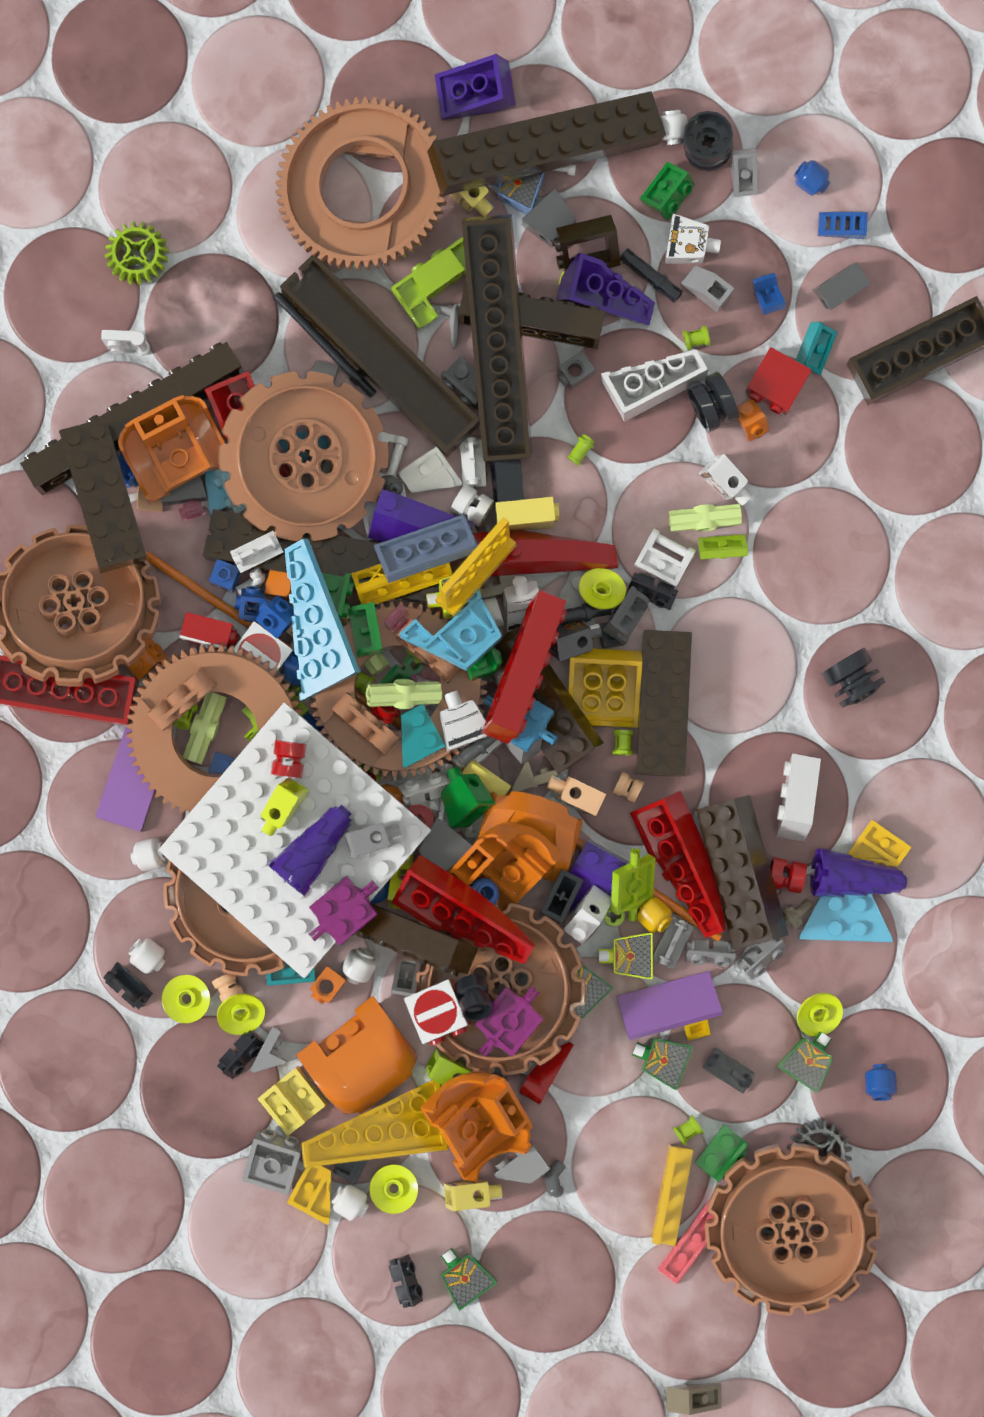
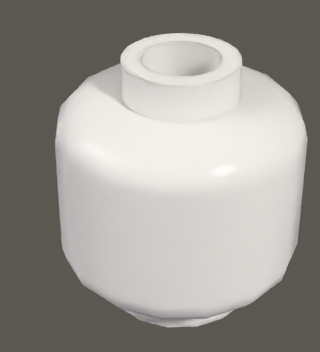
[660,110,688,145]
[131,837,168,871]
[128,938,165,974]
[342,947,377,985]
[331,1184,369,1221]

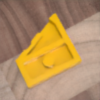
[847,819,912,867]
[287,1166,332,1225]

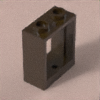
[553,215,621,273]

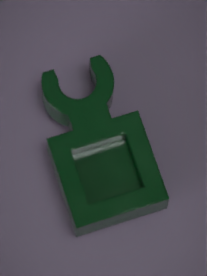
[379,654,424,684]

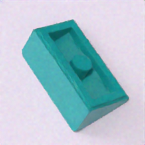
[795,322,838,375]

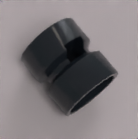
[455,974,493,1021]

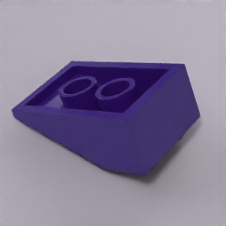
[435,54,516,120]
[569,839,629,913]

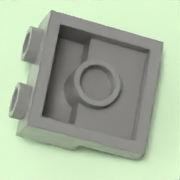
[242,1129,302,1195]

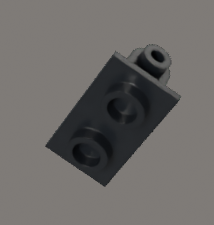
[626,572,678,610]
[103,961,153,1010]
[217,1030,264,1079]
[702,1047,756,1094]
[388,1254,423,1308]

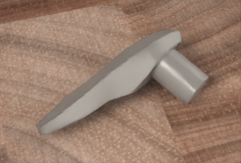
[439,303,460,349]

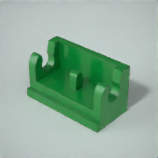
[349,602,383,658]

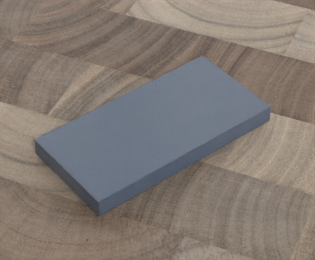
[374,515,478,583]

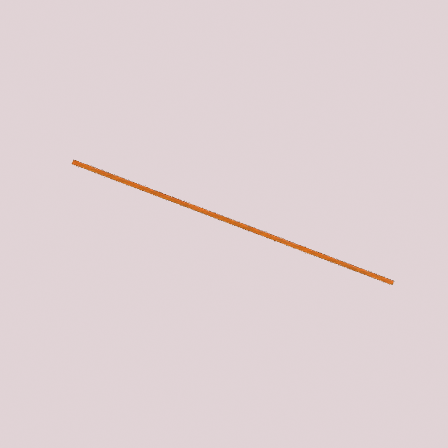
[146,551,723,941]

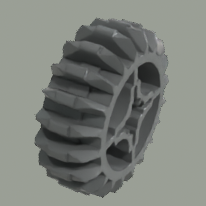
[786,1119,852,1161]

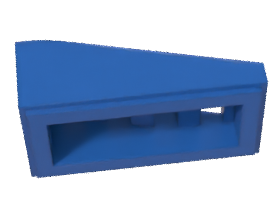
[818,212,868,239]

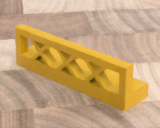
[351,562,453,605]
[651,1144,694,1246]

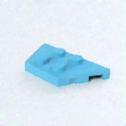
[799,894,893,942]

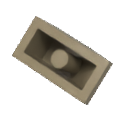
[667,1383,722,1415]

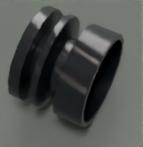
[683,111,733,171]
[821,647,885,708]

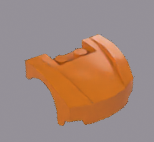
[475,791,583,882]

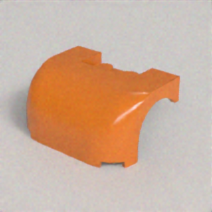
[118,395,225,505]
[449,822,563,911]
[296,996,418,1114]
[421,1072,533,1183]

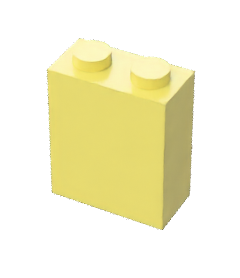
[496,497,560,531]

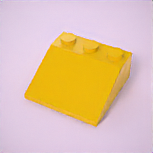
[568,648,643,728]

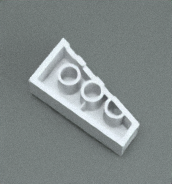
[601,349,708,422]

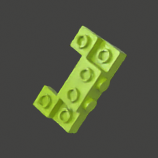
[391,237,466,330]

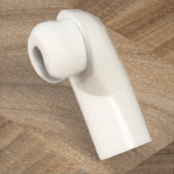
[236,568,265,596]

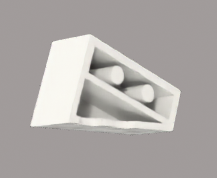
[776,754,821,842]

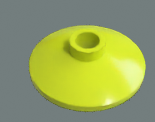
[579,568,626,610]
[162,975,210,1023]
[217,993,265,1035]
[797,993,843,1037]
[370,1164,418,1214]

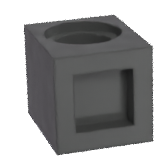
[557,351,595,390]

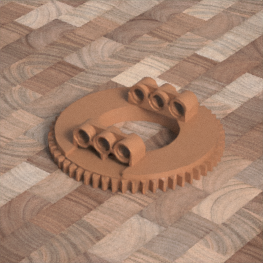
[275,97,448,271]
[310,601,487,779]
[126,643,305,813]

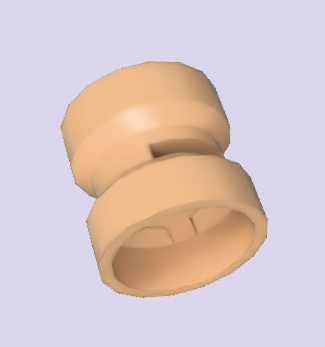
[613,772,644,803]
[212,974,244,1003]

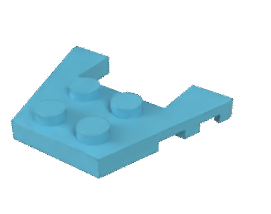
[399,590,502,671]

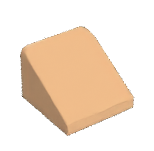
[137,485,163,512]

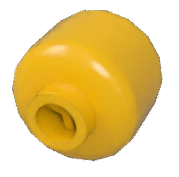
[637,897,673,933]

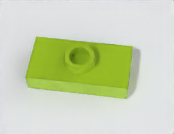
[698,534,748,559]

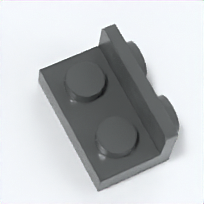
[441,356,478,410]

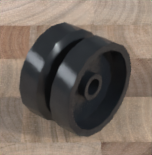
[686,371,739,433]

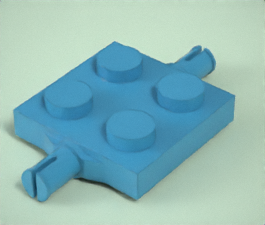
[483,695,558,753]

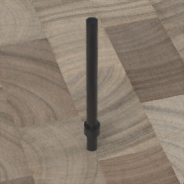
[273,292,377,398]

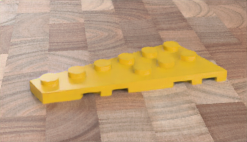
[301,1080,448,1168]

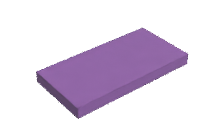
[95,727,156,832]
[617,971,723,1041]

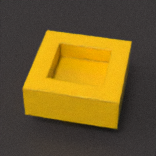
[684,1019,711,1041]

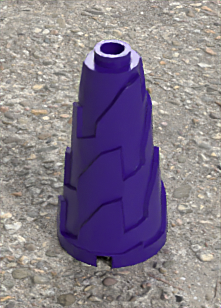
[267,805,352,897]
[810,848,907,897]

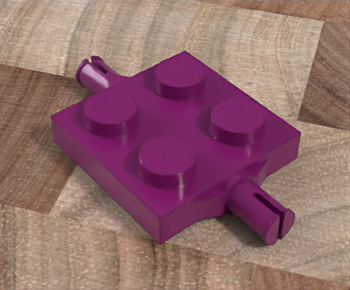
[309,876,379,946]
[475,986,544,1057]

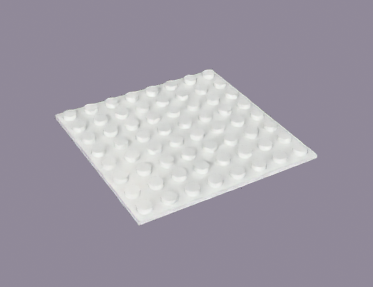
[158,702,431,978]

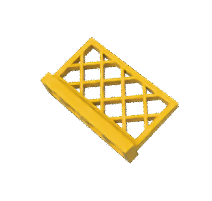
[435,517,516,617]

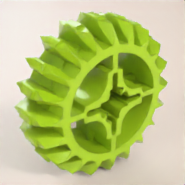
[105,221,169,285]

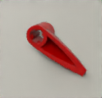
[519,1042,574,1105]

